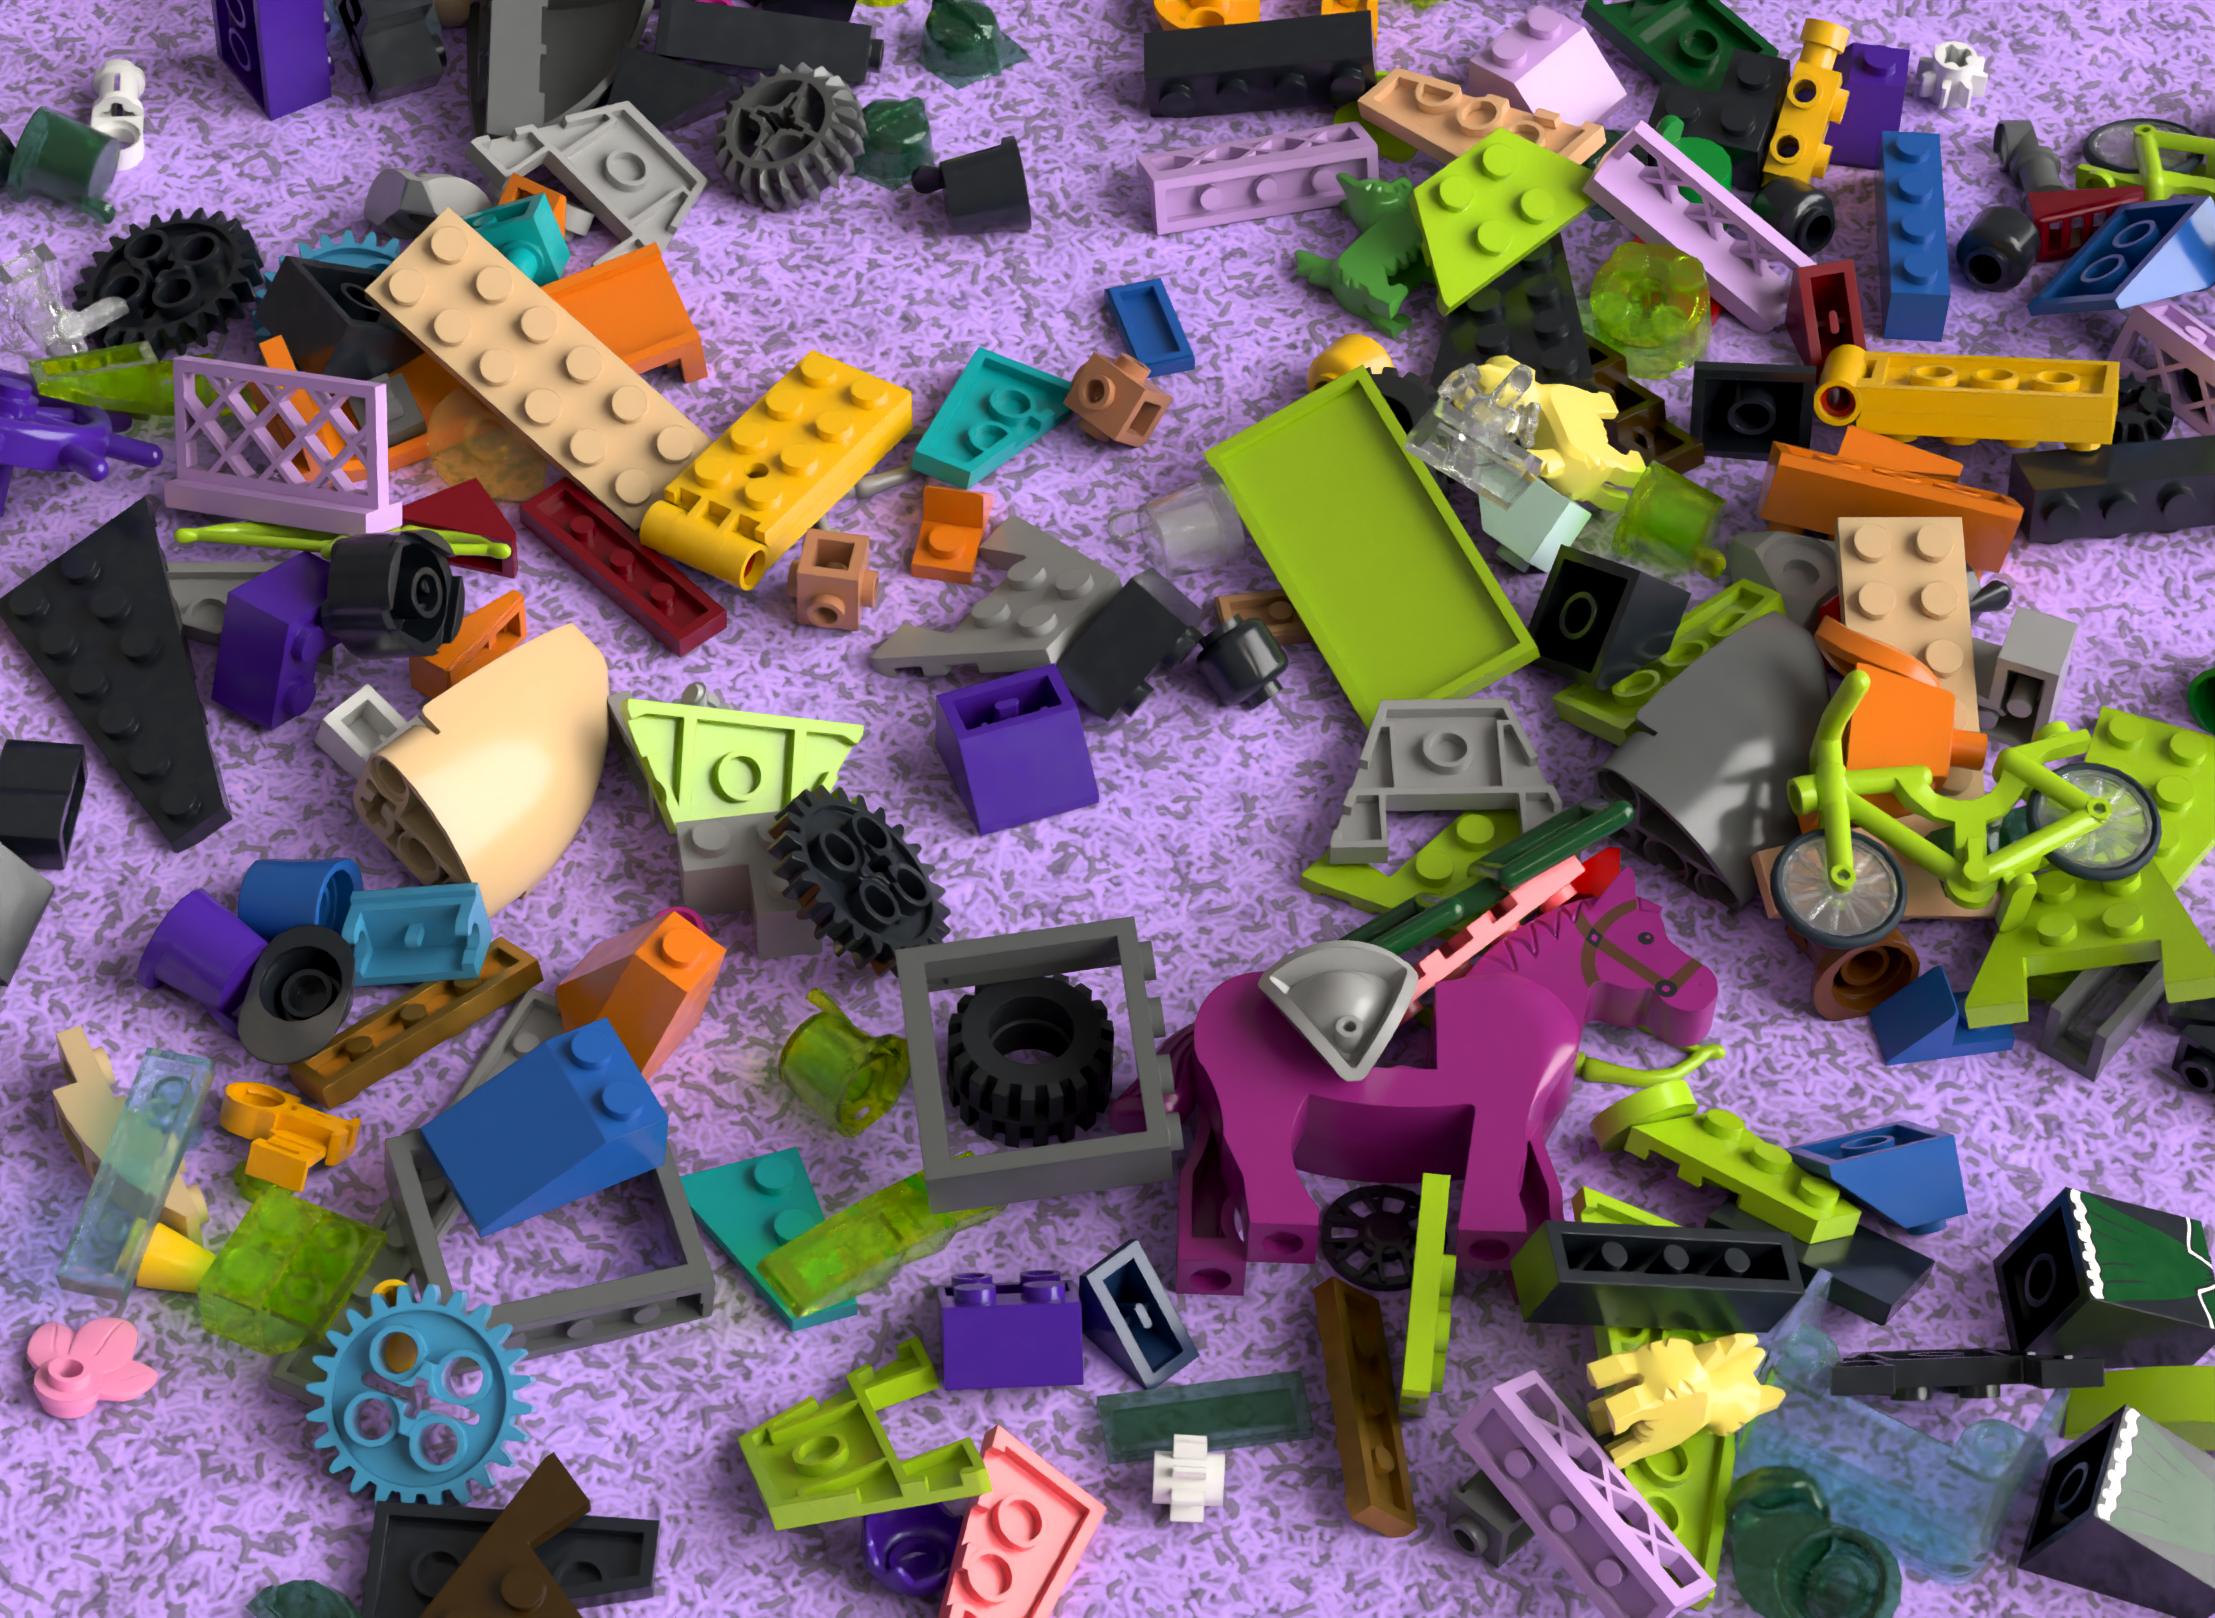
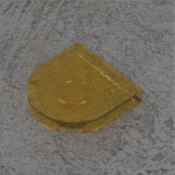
[427,385,548,504]

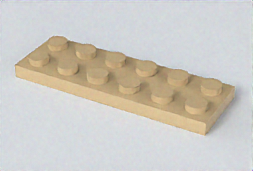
[364,207,714,535]
[1834,517,1985,828]

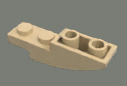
[52,1025,210,1248]

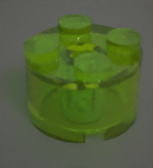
[1590,242,1712,380]

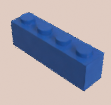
[1874,131,1951,342]

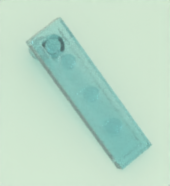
[56,1047,216,1303]

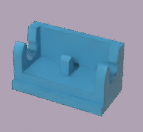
[342,882,493,987]

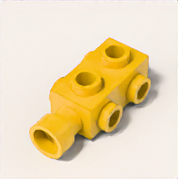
[1760,18,1850,187]

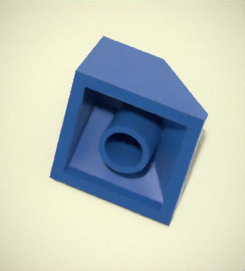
[1784,1120,1968,1235]

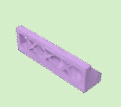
[1582,119,1816,335]
[1136,121,1379,235]
[2106,298,2215,436]
[1451,1370,1717,1618]

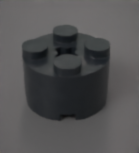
[320,529,465,660]

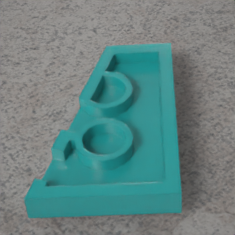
[911,346,1074,490]
[680,1147,858,1332]

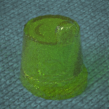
[1611,460,1727,579]
[777,987,911,1138]

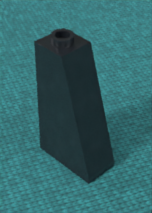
[654,0,884,84]

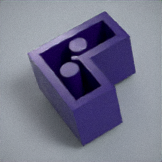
[211,551,341,731]

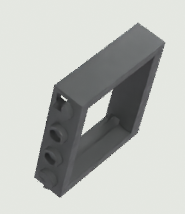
[895,916,1184,1215]
[384,1128,715,1376]

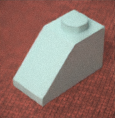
[1472,437,1592,573]

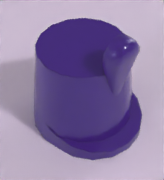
[137,889,269,1041]

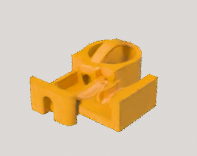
[219,1081,361,1193]

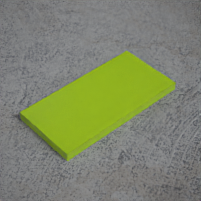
[1203,364,1540,734]

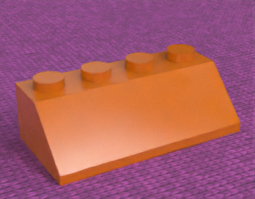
[1755,441,2024,580]

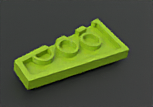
[1551,578,1787,746]

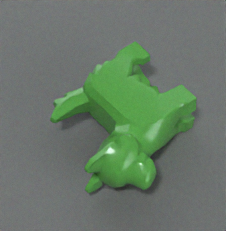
[1294,173,1436,339]

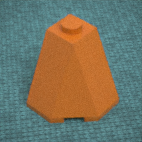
[555,910,727,1082]

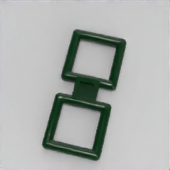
[1338,797,1634,956]

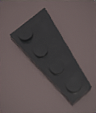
[360,1501,661,1618]

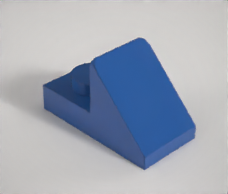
[1869,965,2015,1066]

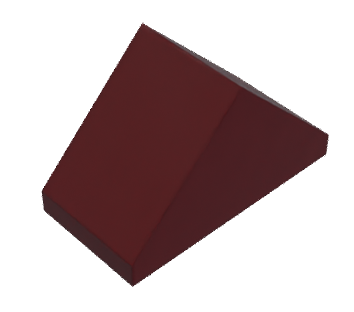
[1784,259,1867,385]
[400,477,518,579]

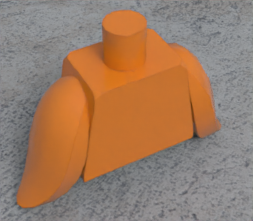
[1797,615,1988,834]

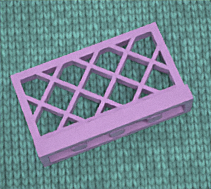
[164,355,402,536]

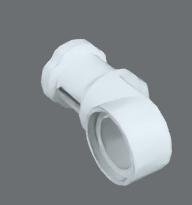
[90,59,146,171]

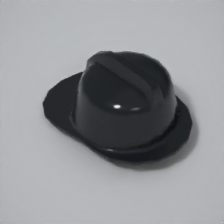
[238,925,355,1065]

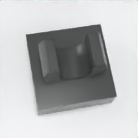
[346,373,427,448]

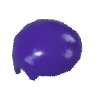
[861,1502,963,1598]

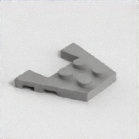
[465,101,708,267]
[869,515,1123,678]
[1329,698,1581,864]

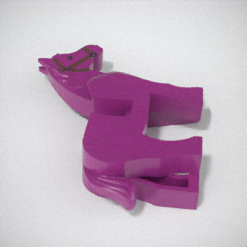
[1109,867,1718,1305]

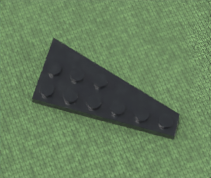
[1429,232,1598,432]
[0,496,233,853]

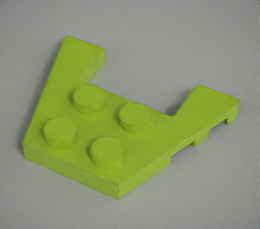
[1299,809,1538,953]
[1965,859,2215,1029]
[737,1336,993,1531]

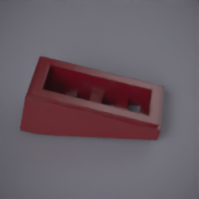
[2026,185,2145,263]

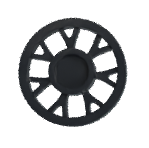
[1321,1184,1448,1292]

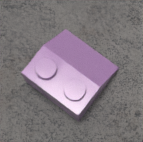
[1468,4,1627,127]

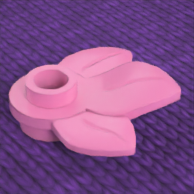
[27,1317,159,1419]

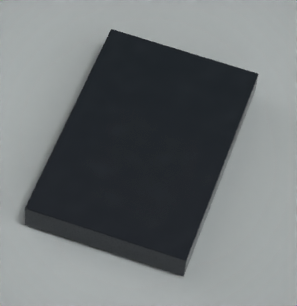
[1704,1192,1935,1326]

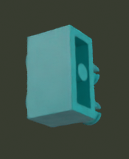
[460,193,571,287]

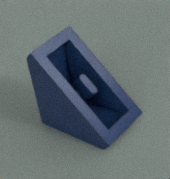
[1079,1239,1200,1393]

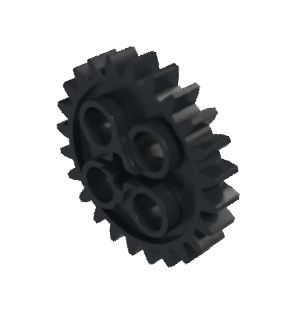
[72,207,264,363]
[767,785,951,978]

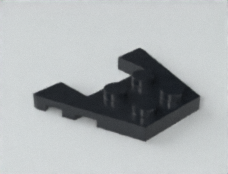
[1830,1347,2105,1401]

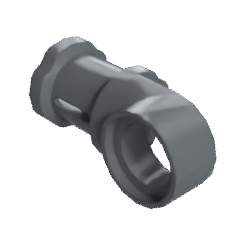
[1993,120,2070,215]

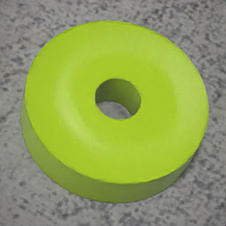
[1589,1080,1698,1153]

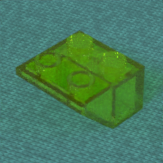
[197,1185,387,1357]

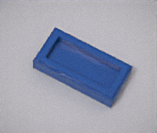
[1104,278,1195,378]

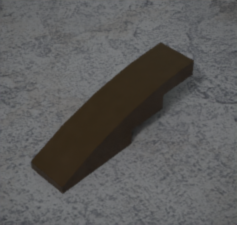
[1584,332,1705,486]

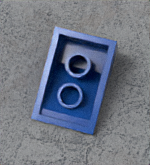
[2026,195,2215,316]
[420,1017,669,1238]

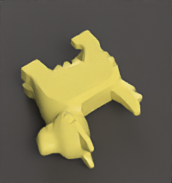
[1452,355,1648,513]
[1587,1333,1786,1470]

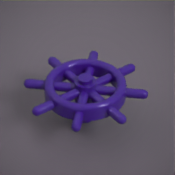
[0,369,163,517]

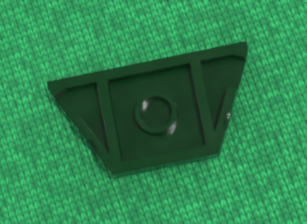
[1581,0,1779,94]

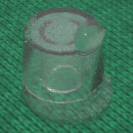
[1107,467,1246,580]

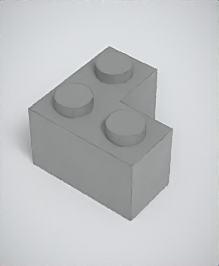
[1972,606,2079,747]
[676,811,823,960]

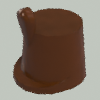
[1785,889,1920,1022]

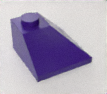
[1779,42,1910,170]

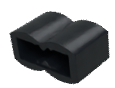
[0,739,88,870]

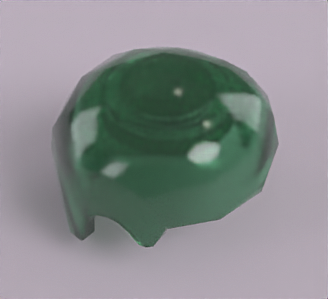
[1724,1464,1833,1570]

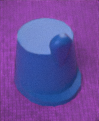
[238,857,364,943]

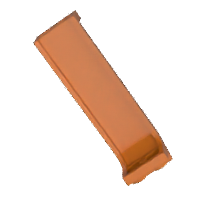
[247,242,708,484]

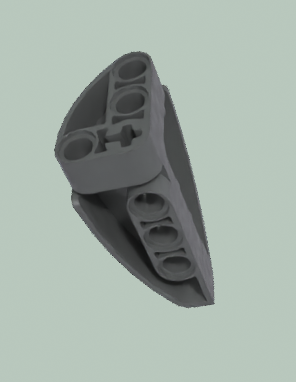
[467,0,654,140]
[1593,611,1831,916]

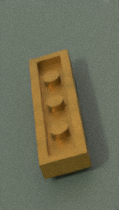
[287,936,544,1110]
[1313,1276,1418,1538]

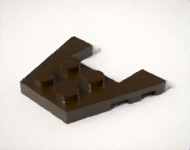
[419,1452,676,1618]

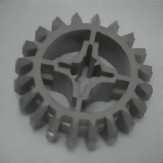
[711,62,868,213]

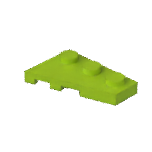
[1624,1109,1862,1244]

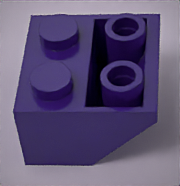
[935,663,1099,836]
[937,1270,1084,1390]

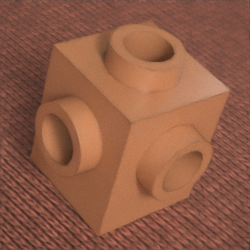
[1063,352,1173,448]
[787,528,879,631]

